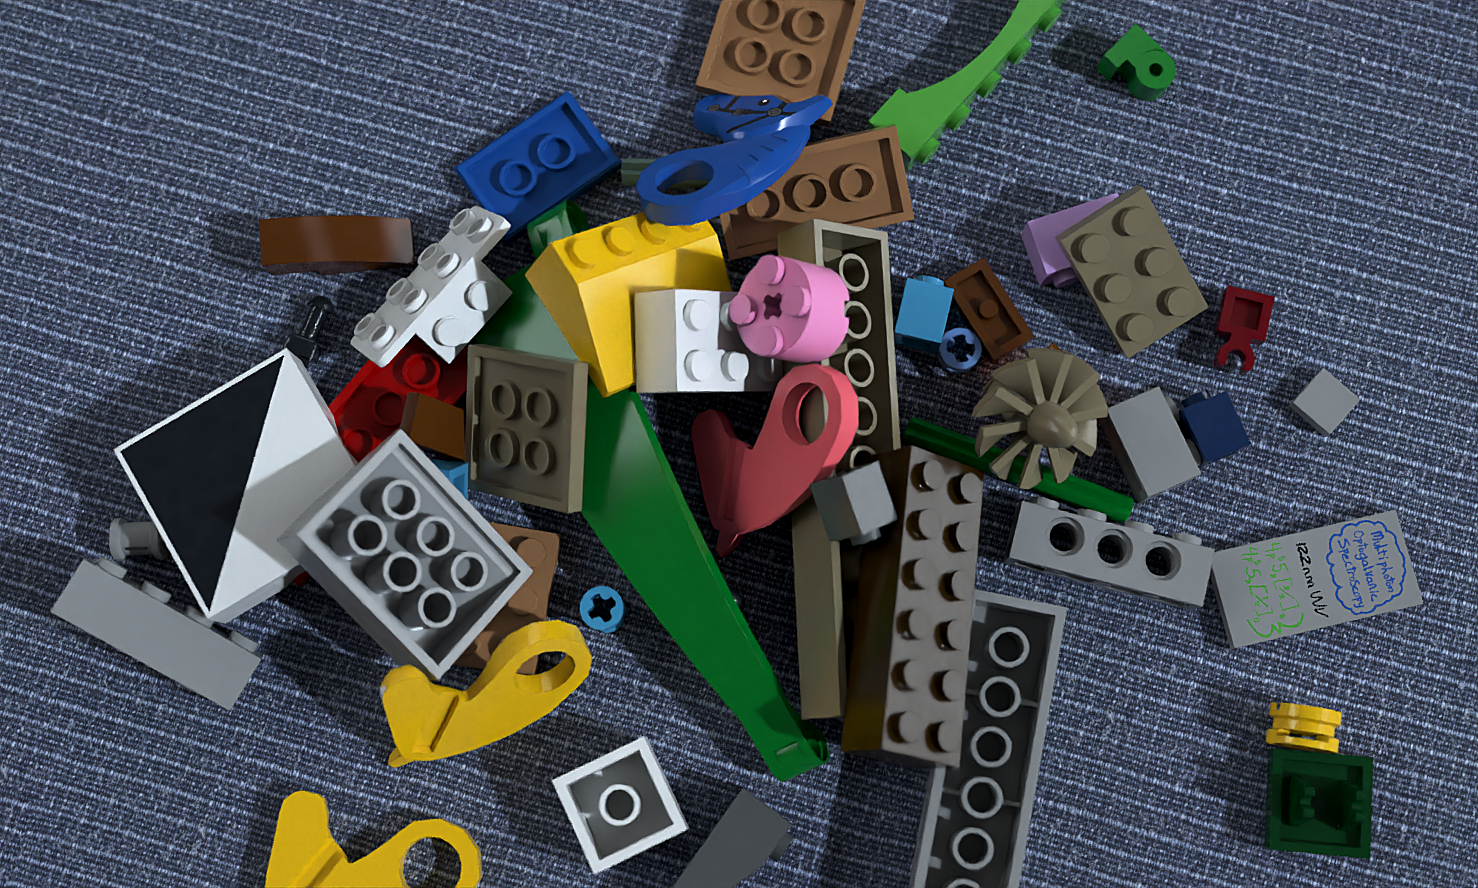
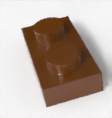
[943,257,1035,364]

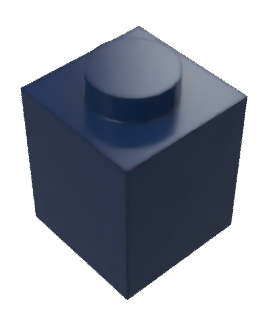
[1177,390,1251,468]

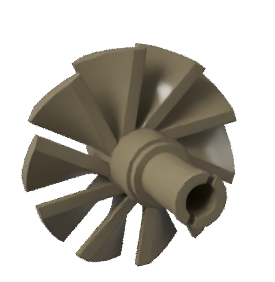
[972,348,1108,489]

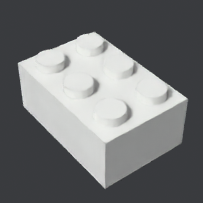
[634,289,783,393]

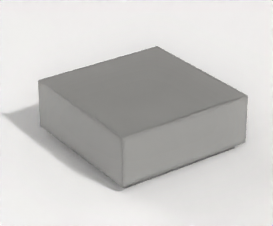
[1288,368,1361,437]

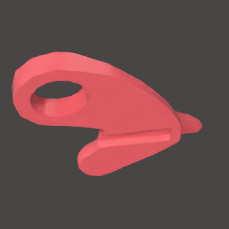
[691,364,859,557]

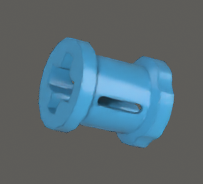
[580,586,627,634]

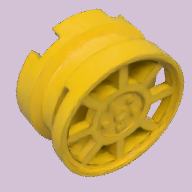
[1265,702,1342,754]

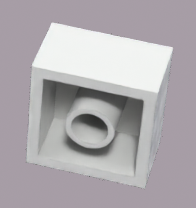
[552,736,689,874]

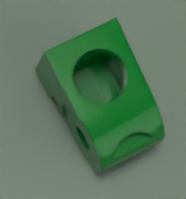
[1095,24,1176,102]

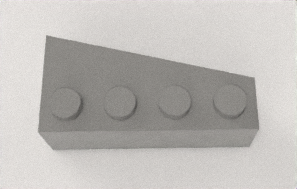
[50,555,263,711]

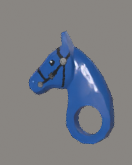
[636,94,833,226]

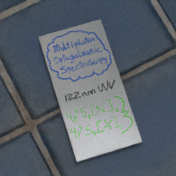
[1210,509,1424,650]

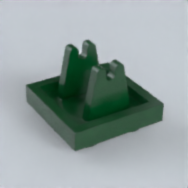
[1264,748,1373,859]

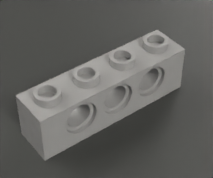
[1003,497,1215,611]

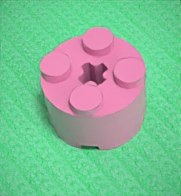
[729,255,850,363]

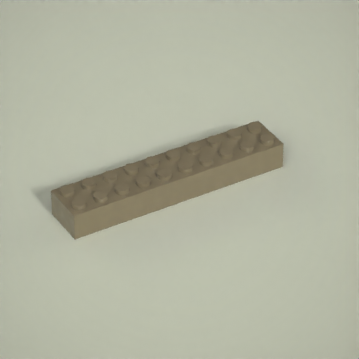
[777,219,901,719]

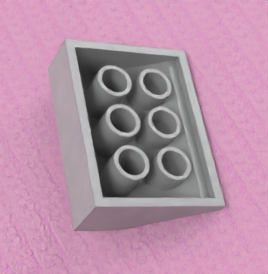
[277,428,534,681]

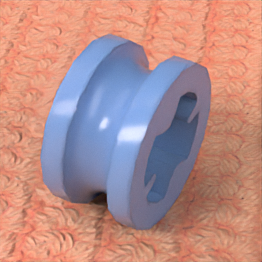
[937,328,982,374]

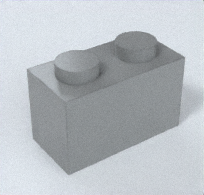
[1098,386,1201,504]

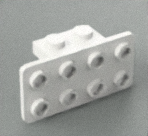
[350,206,513,368]

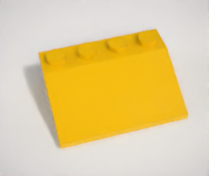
[525,212,732,398]

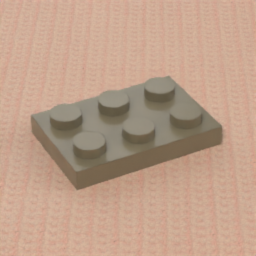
[1055,185,1209,359]

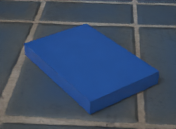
[454,90,622,245]

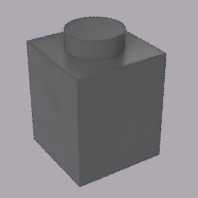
[810,461,898,545]

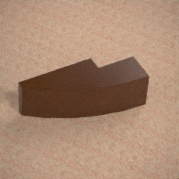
[259,215,416,276]

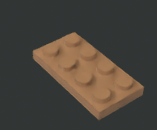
[719,124,914,260]

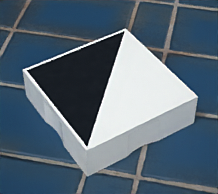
[113,348,359,624]

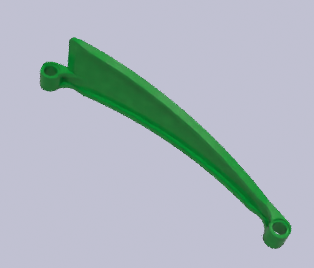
[474,199,829,782]

